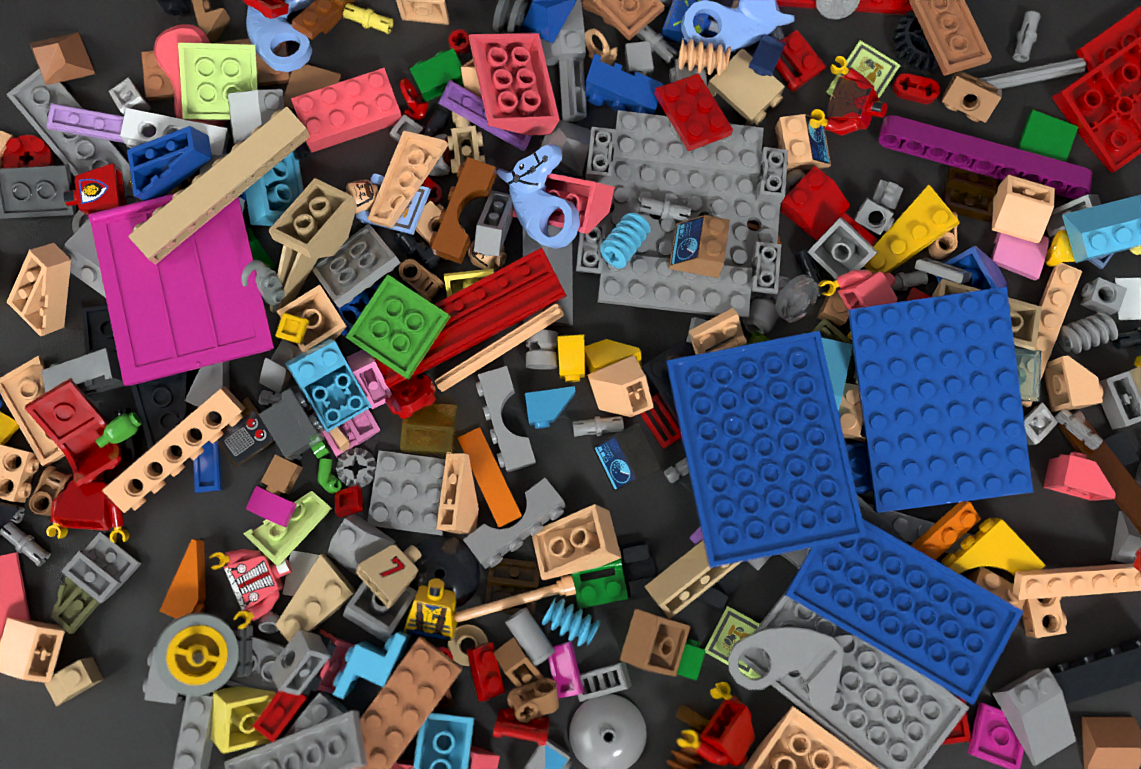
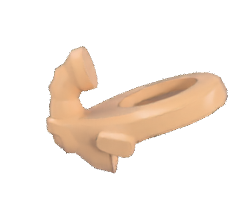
[585,29,617,66]

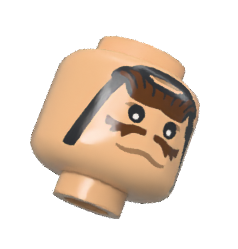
[345,180,378,214]
[468,240,507,271]

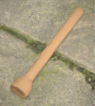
[454,575,576,622]

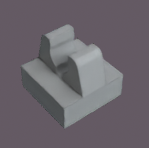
[872,180,903,212]

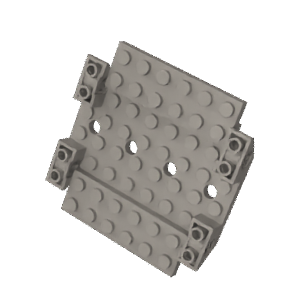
[576,110,788,319]

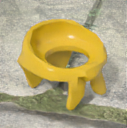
[1045,229,1075,267]

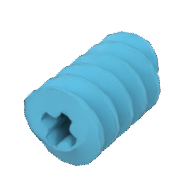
[600,213,651,269]
[542,597,601,647]

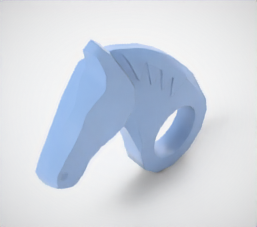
[681,0,794,52]

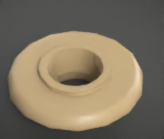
[447,625,488,666]

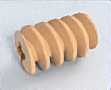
[678,38,731,77]

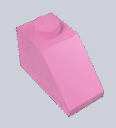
[346,350,392,409]

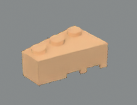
[7,243,71,336]

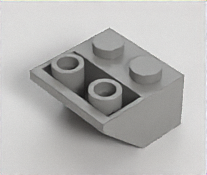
[1099,367,1141,430]

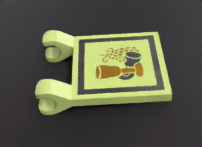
[827,40,900,98]
[705,606,761,678]

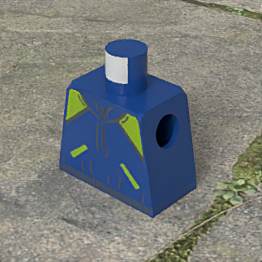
[662,0,719,44]

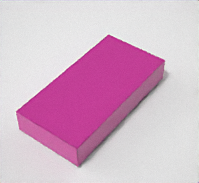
[548,641,584,698]

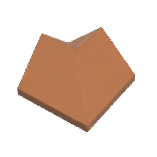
[30,32,95,85]

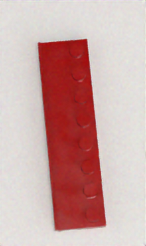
[373,247,567,389]

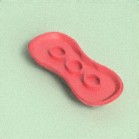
[154,24,228,127]

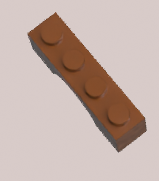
[430,157,497,265]

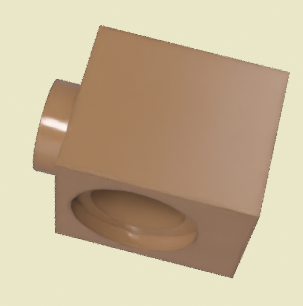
[261,454,303,496]

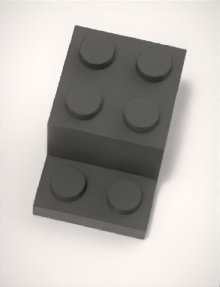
[259,388,325,463]

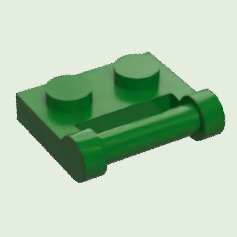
[572,558,628,609]

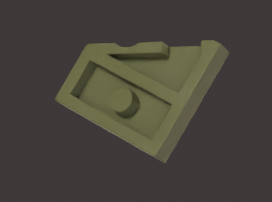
[51,562,100,634]

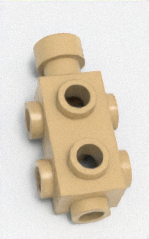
[447,111,486,179]

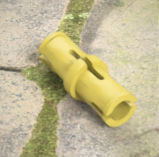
[343,3,393,34]

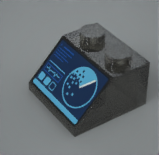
[592,423,661,492]

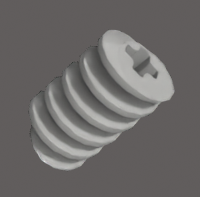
[1057,312,1118,354]

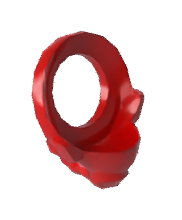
[400,78,428,120]

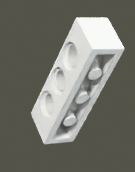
[120,108,230,157]

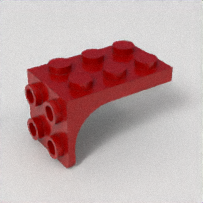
[25,378,122,486]

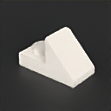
[109,78,151,115]
[1024,402,1058,445]

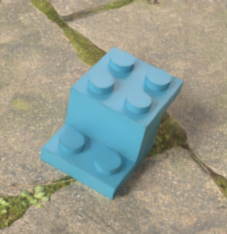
[333,629,412,699]

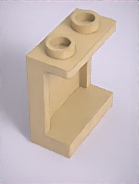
[708,48,785,126]

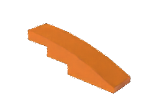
[458,427,522,528]

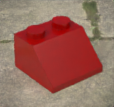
[781,166,850,241]

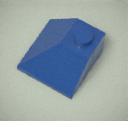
[935,246,1008,290]

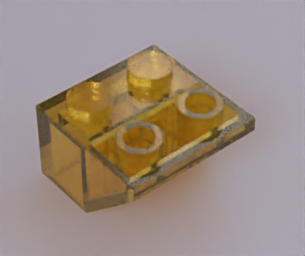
[400,404,457,455]

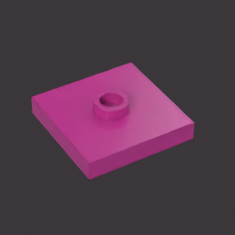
[967,703,1024,769]

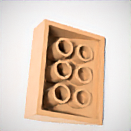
[744,706,878,769]

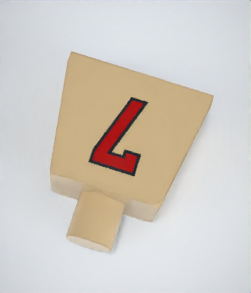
[356,544,421,609]

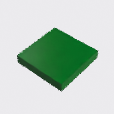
[1017,110,1078,162]

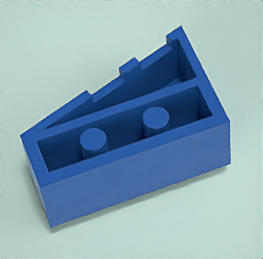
[585,53,663,115]
[127,126,212,201]

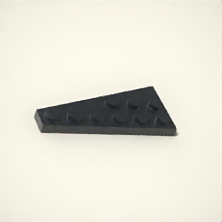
[131,371,189,473]

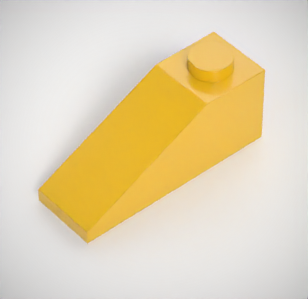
[558,335,585,382]

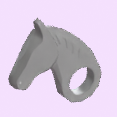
[728,627,853,710]

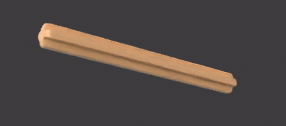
[435,303,564,391]

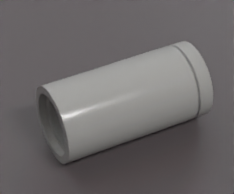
[505,607,555,666]

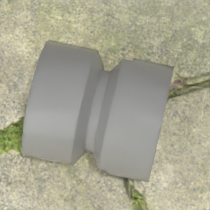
[526,330,558,370]

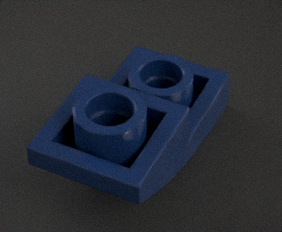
[749,34,786,77]

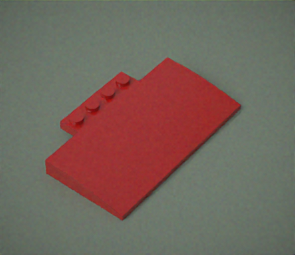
[1052,6,1141,173]

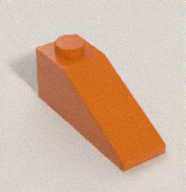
[159,539,206,619]

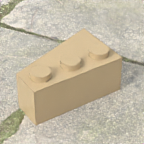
[276,554,356,642]

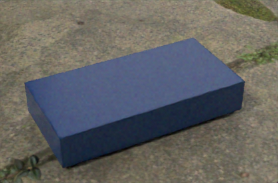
[193,441,222,493]

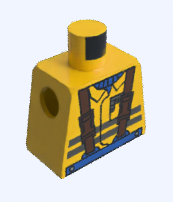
[404,579,457,641]

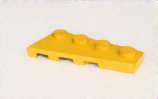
[864,185,959,274]

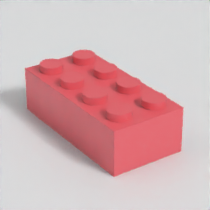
[291,68,402,152]

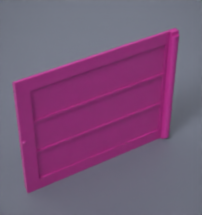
[88,194,274,386]

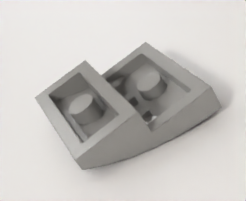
[61,532,141,604]

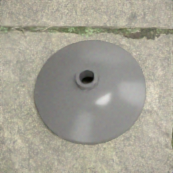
[569,694,647,769]

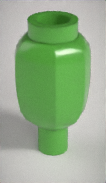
[95,412,142,448]

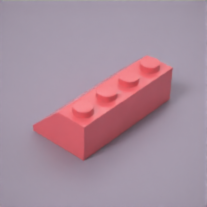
[512,174,615,234]

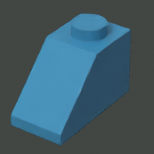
[525,386,575,429]

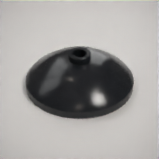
[409,535,480,609]

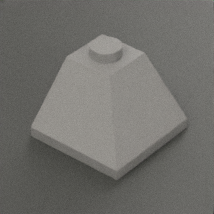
[327,513,396,579]

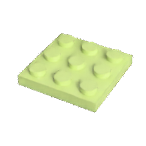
[178,43,258,120]

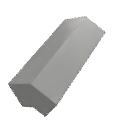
[559,57,587,122]

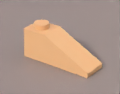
[436,454,479,534]

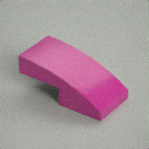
[246,486,297,528]

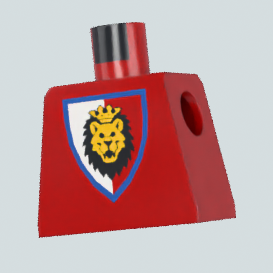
[63,164,127,216]

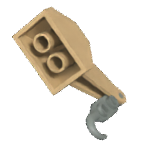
[241,178,357,315]

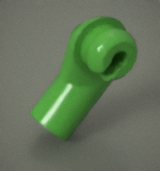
[317,459,342,494]

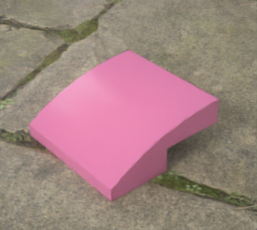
[990,232,1049,281]
[312,409,380,458]

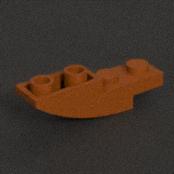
[292,0,355,40]

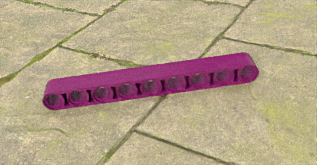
[879,115,1092,200]

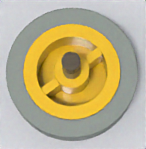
[155,613,239,696]

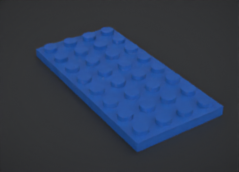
[784,519,1024,704]

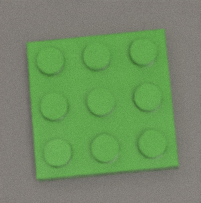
[345,274,451,380]

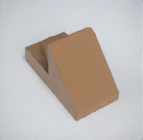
[192,0,230,43]

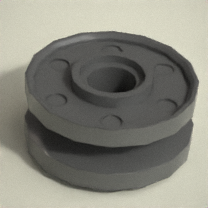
[493,0,531,34]

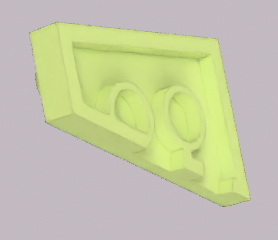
[243,491,332,566]

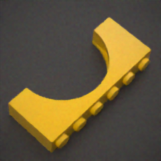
[941,517,1046,577]

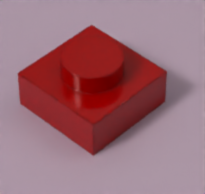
[335,485,363,518]

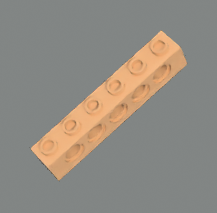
[102,386,245,513]

